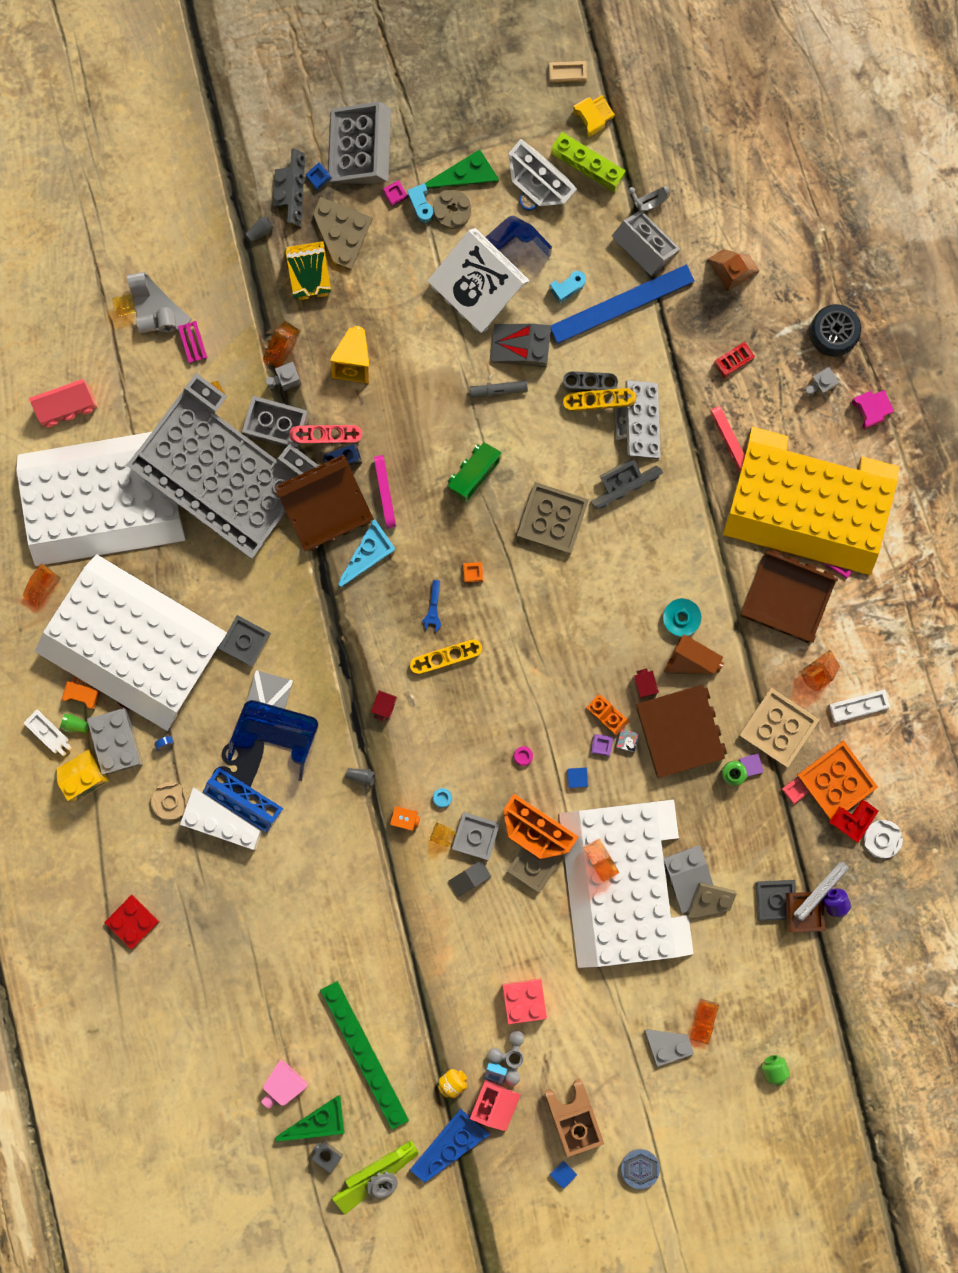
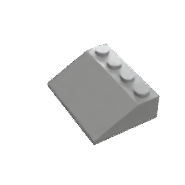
[328,102,391,184]

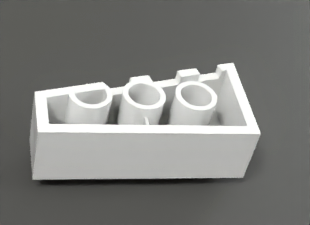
[180,788,262,850]

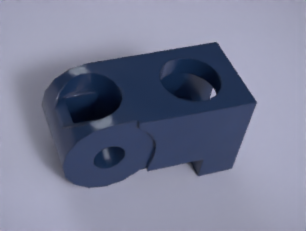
[323,444,362,466]

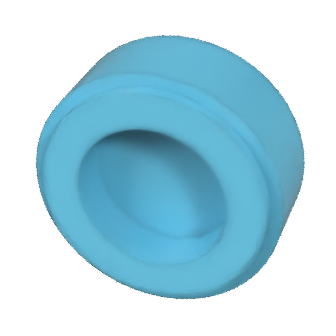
[433,788,452,808]

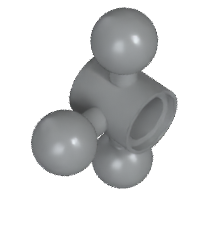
[487,1031,525,1086]

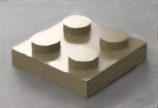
[507,848,560,893]

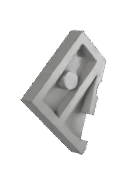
[645,1029,694,1067]

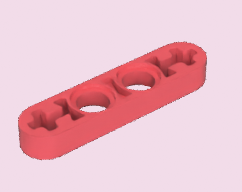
[710,406,745,473]
[289,425,362,443]

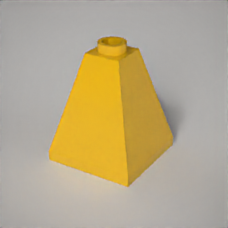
[331,326,370,384]

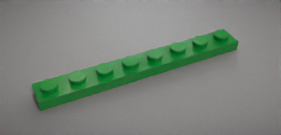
[320,980,409,1130]

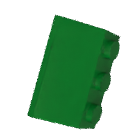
[447,442,502,503]

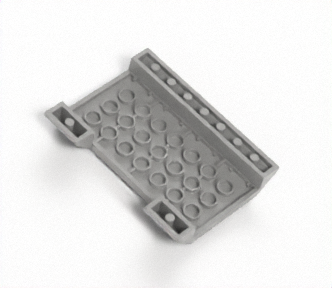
[126,373,319,559]

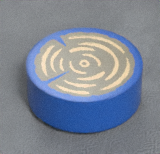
[520,193,538,211]
[154,736,175,751]

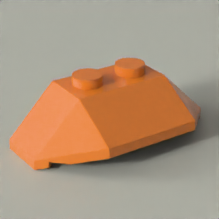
[503,794,579,859]

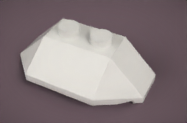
[508,139,577,206]

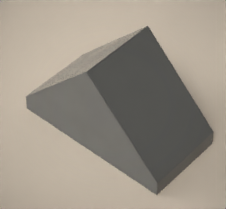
[449,860,491,897]

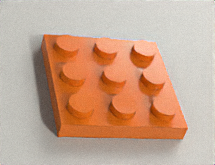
[797,740,878,820]

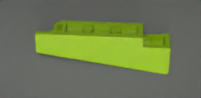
[332,1140,419,1214]

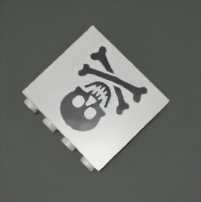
[428,228,530,333]

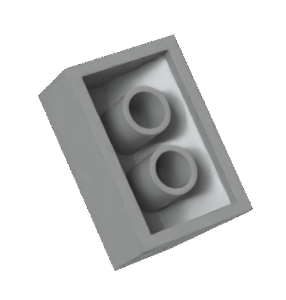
[612,211,680,276]

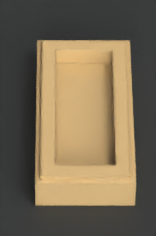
[549,61,587,83]

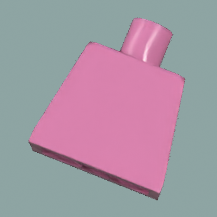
[261,1059,308,1109]

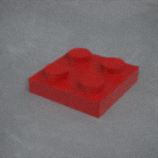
[104,894,160,950]

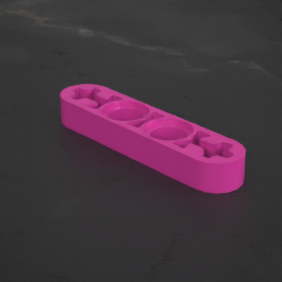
[374,455,396,529]

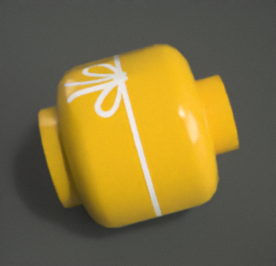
[438,1069,467,1098]

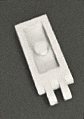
[24,709,72,756]

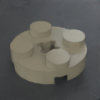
[434,190,471,229]

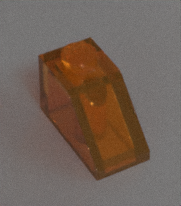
[263,321,301,368]
[582,838,619,882]

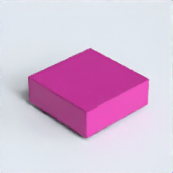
[382,180,408,207]

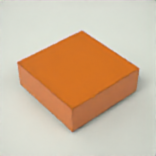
[463,562,483,583]

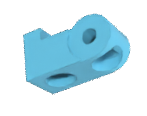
[407,183,434,223]
[549,271,586,304]

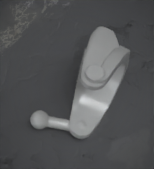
[629,186,670,211]

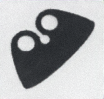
[212,740,264,794]

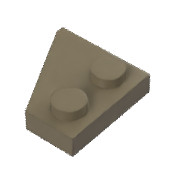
[687,882,737,918]

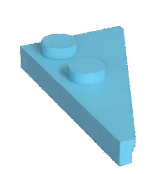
[338,519,396,587]

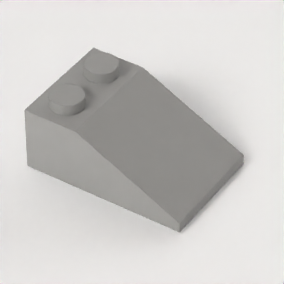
[663,845,713,913]

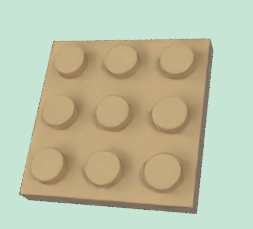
[739,688,819,768]

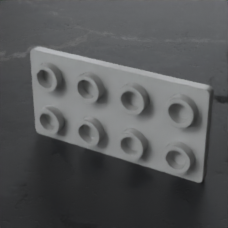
[615,380,661,459]

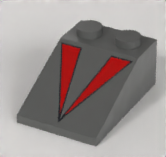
[490,323,551,368]

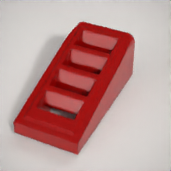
[714,342,755,378]

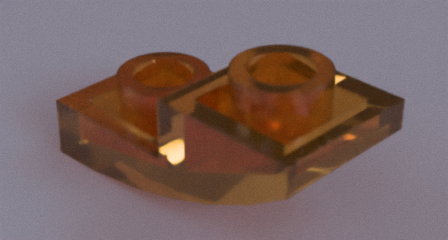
[690,998,719,1044]

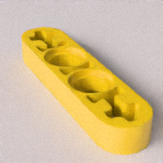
[563,388,637,411]
[410,639,482,674]

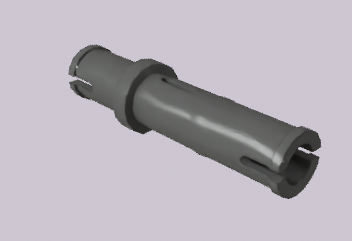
[470,380,528,398]

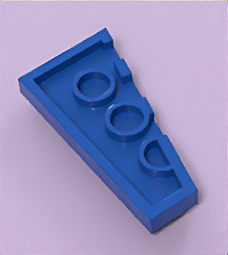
[410,1108,490,1183]

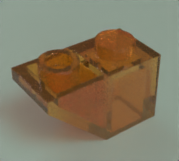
[22,563,61,608]
[799,650,840,691]

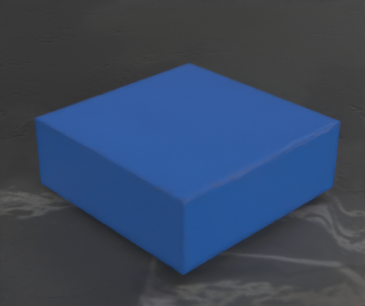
[305,162,332,190]
[567,767,588,788]
[550,1160,577,1189]

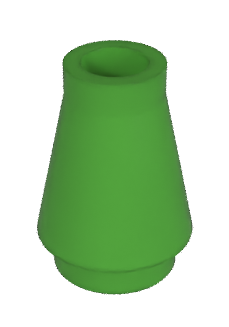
[60,713,89,734]

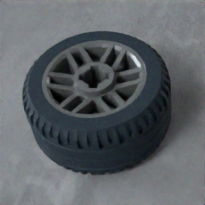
[809,304,861,356]

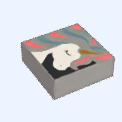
[616,729,640,753]

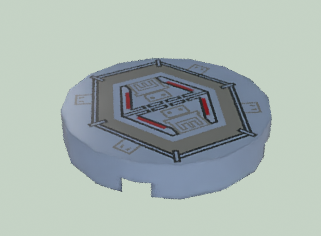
[621,1149,660,1189]

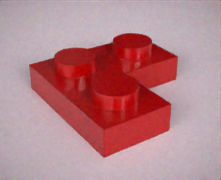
[829,800,879,843]

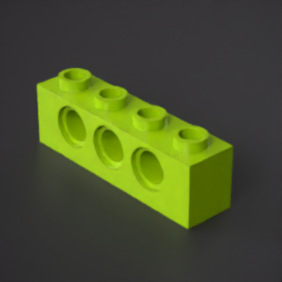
[551,132,626,193]

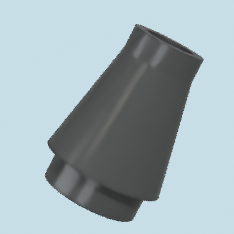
[245,216,274,242]
[345,768,375,788]

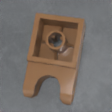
[544,1079,604,1157]

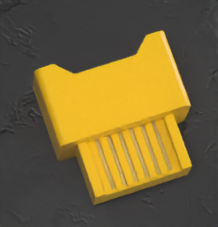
[573,95,615,137]

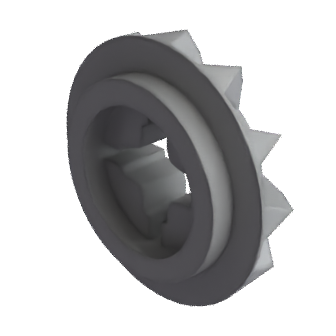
[367,1171,398,1198]

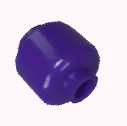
[823,888,851,918]

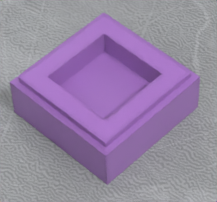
[591,734,613,756]
[739,754,764,777]

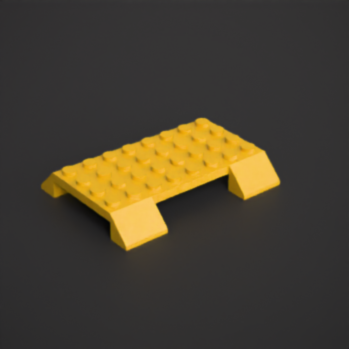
[723,427,899,576]

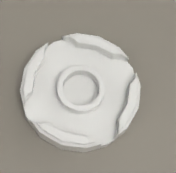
[863,820,903,858]

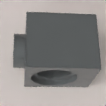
[312,1140,343,1173]

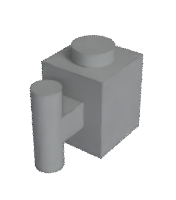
[266,362,302,391]
[803,367,839,398]

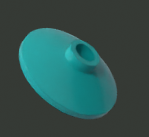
[663,598,702,636]

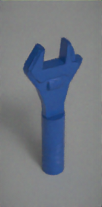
[422,580,441,632]

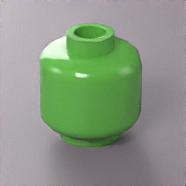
[722,761,747,786]
[762,1055,790,1086]

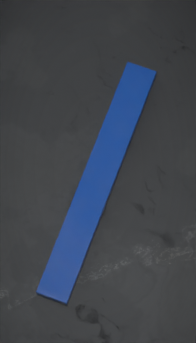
[551,264,695,344]

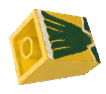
[286,241,331,300]
[56,749,110,802]

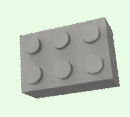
[242,396,309,450]
[87,708,143,775]

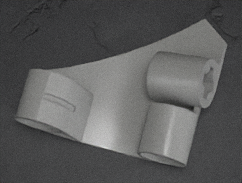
[127,272,192,334]

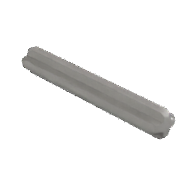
[794,862,849,921]

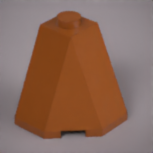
[707,249,760,291]
[663,634,724,675]

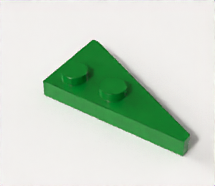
[425,149,499,189]
[276,1095,345,1142]

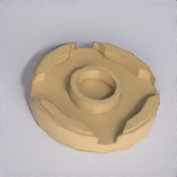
[151,782,190,820]

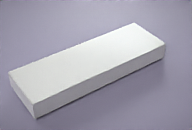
[829,690,890,723]

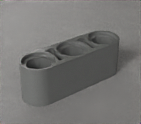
[562,371,618,392]

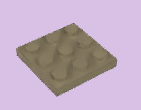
[517,482,589,554]

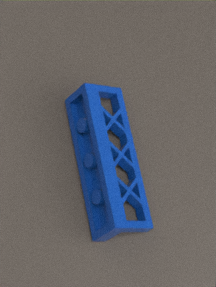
[202,767,283,833]

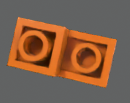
[586,694,629,735]

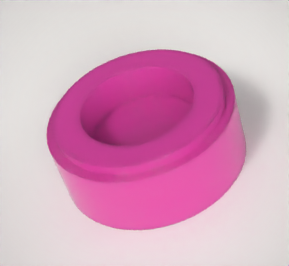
[514,746,533,766]

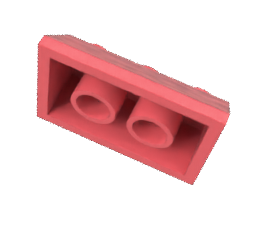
[29,379,97,427]

